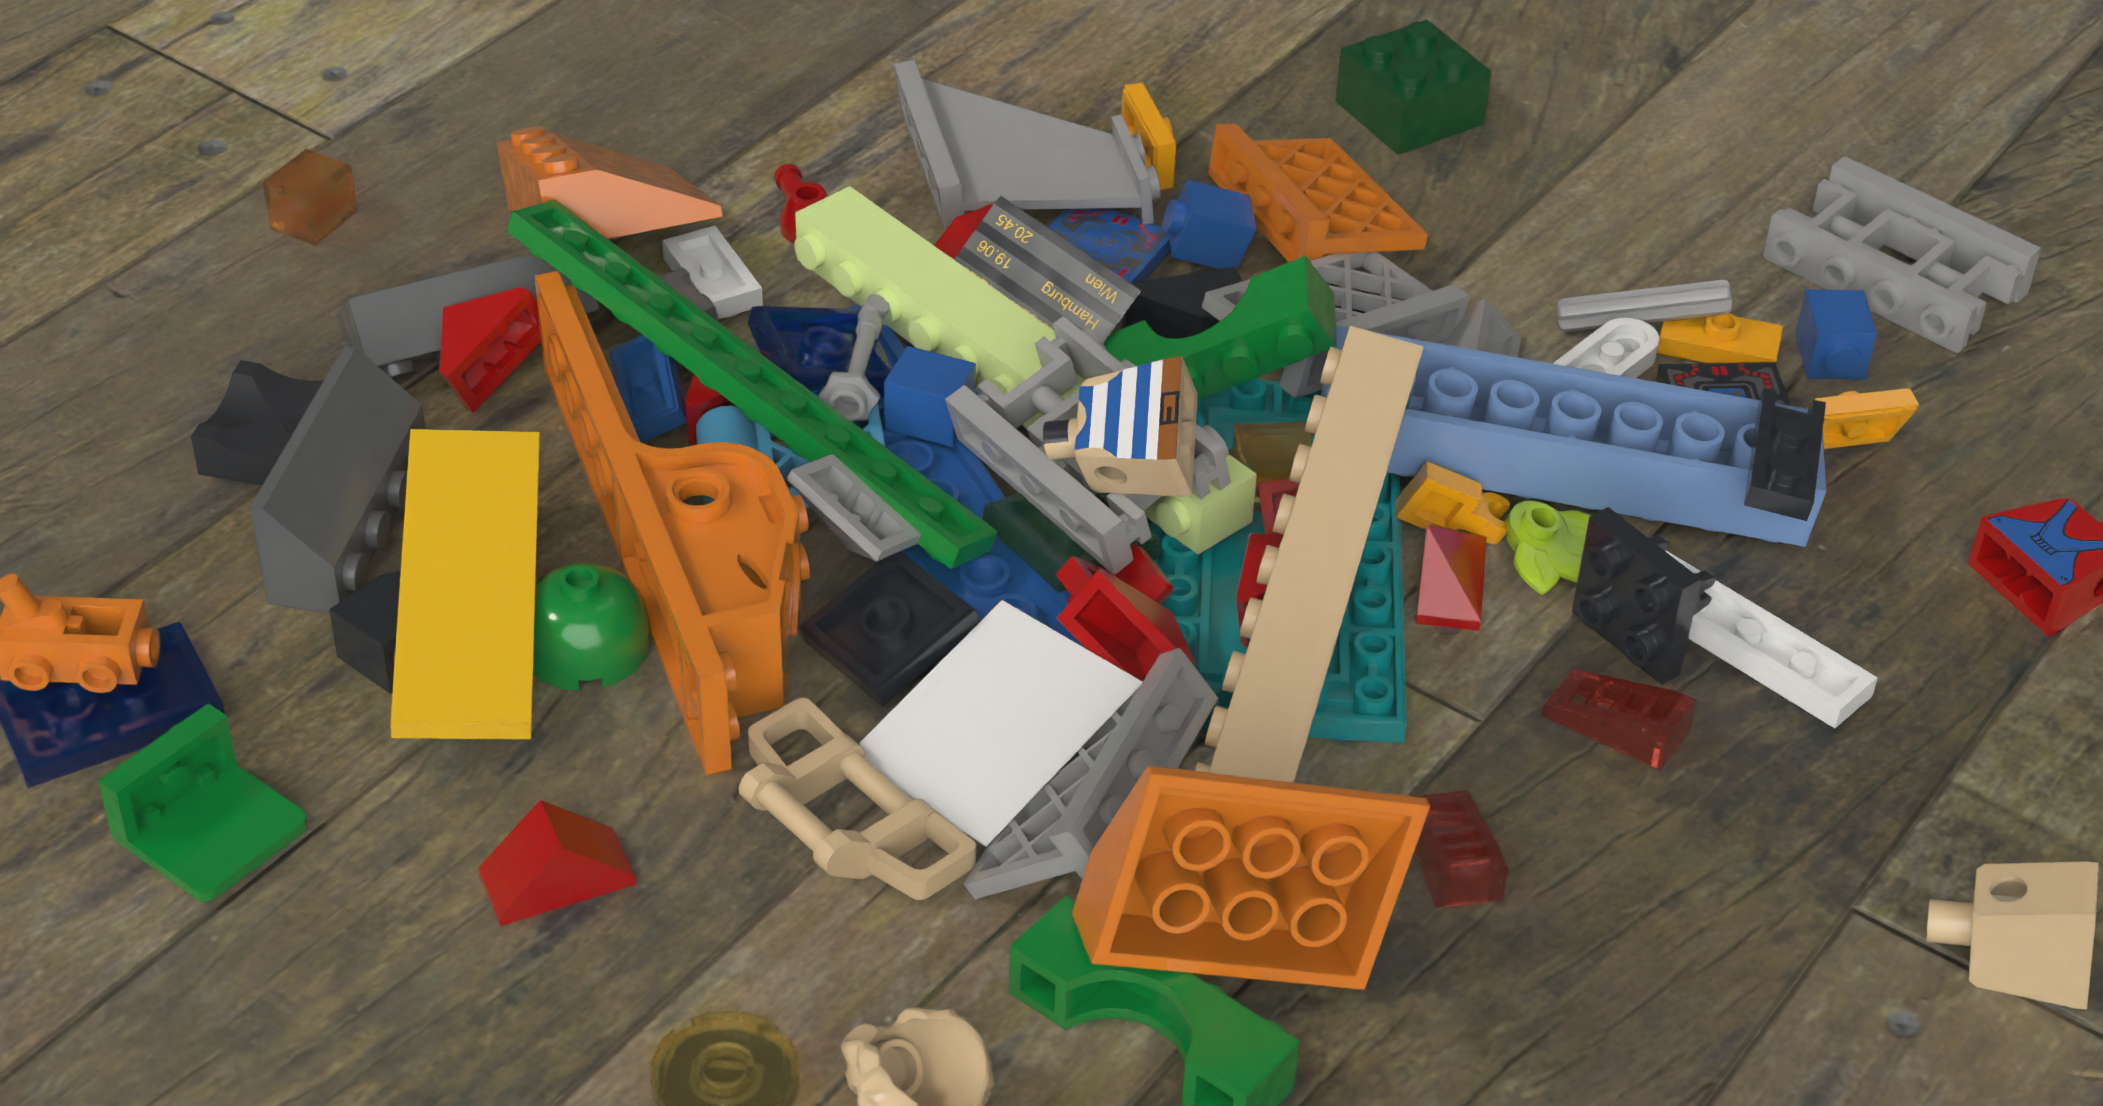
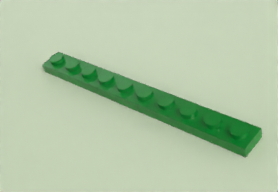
[507,200,998,569]

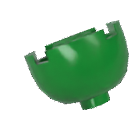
[533,563,650,690]

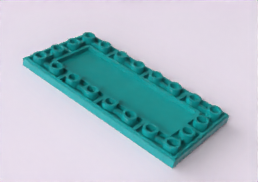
[1148,378,1407,743]

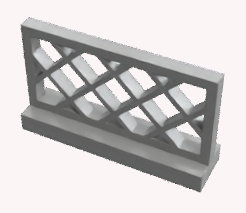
[1202,252,1470,399]
[963,648,1218,899]

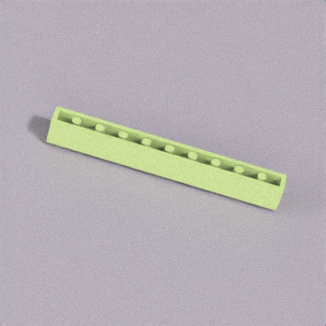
[794,186,1257,555]

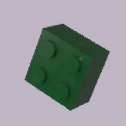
[1335,19,1492,155]

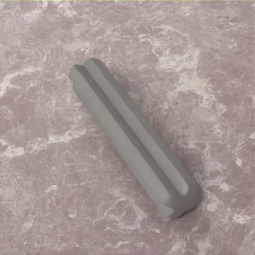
[1557,280,1732,332]

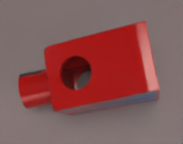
[1968,498,2103,637]

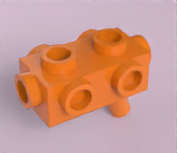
[0,574,160,693]

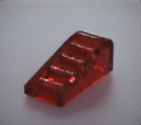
[1542,668,1697,771]
[1412,790,1508,908]

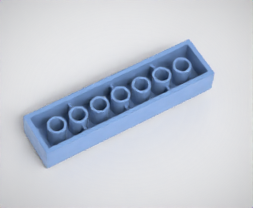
[1320,325,1826,547]

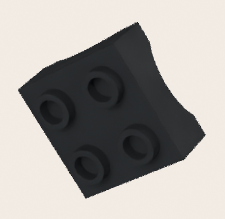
[191,360,324,485]

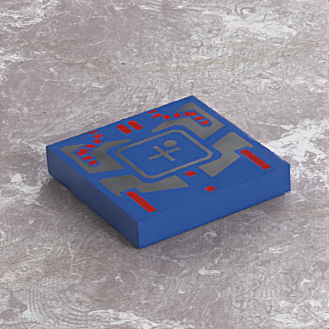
[1048,208,1171,283]

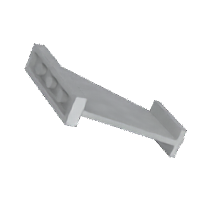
[894,59,1160,231]

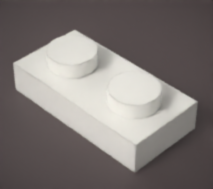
[662,225,763,320]

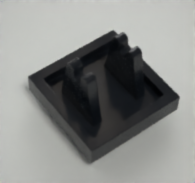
[1572,507,1716,685]

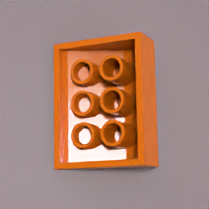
[497,127,723,239]
[1072,765,1430,990]

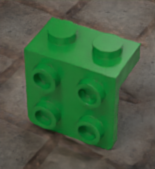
[98,703,308,902]

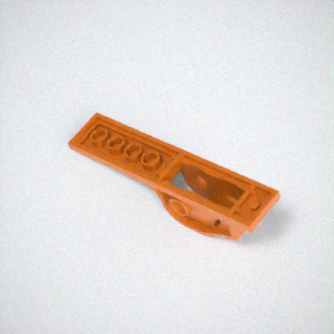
[534,271,810,775]

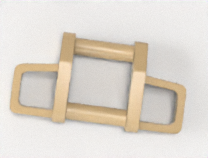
[739,698,976,900]

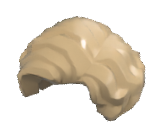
[840,1008,995,1106]

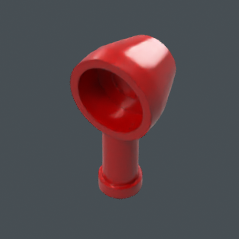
[774,164,828,244]

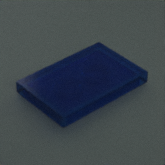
[0,622,226,789]

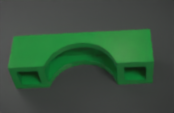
[1103,256,1337,400]
[1009,896,1300,1106]

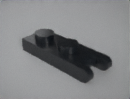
[1744,387,1826,521]

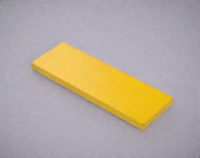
[391,429,540,739]

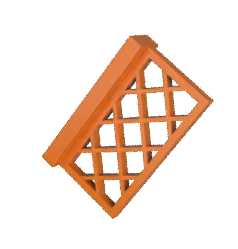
[1208,124,1428,262]

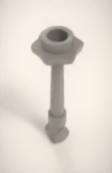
[818,294,890,421]

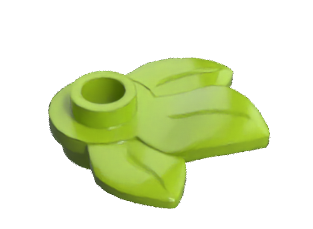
[1506,500,1591,595]

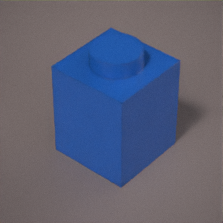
[1163,180,1257,269]
[1795,289,1877,380]
[884,346,979,447]

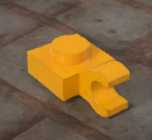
[1396,461,1510,545]

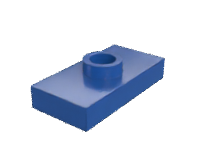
[609,335,687,443]

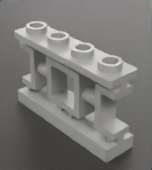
[1763,156,2041,353]
[945,316,1231,575]

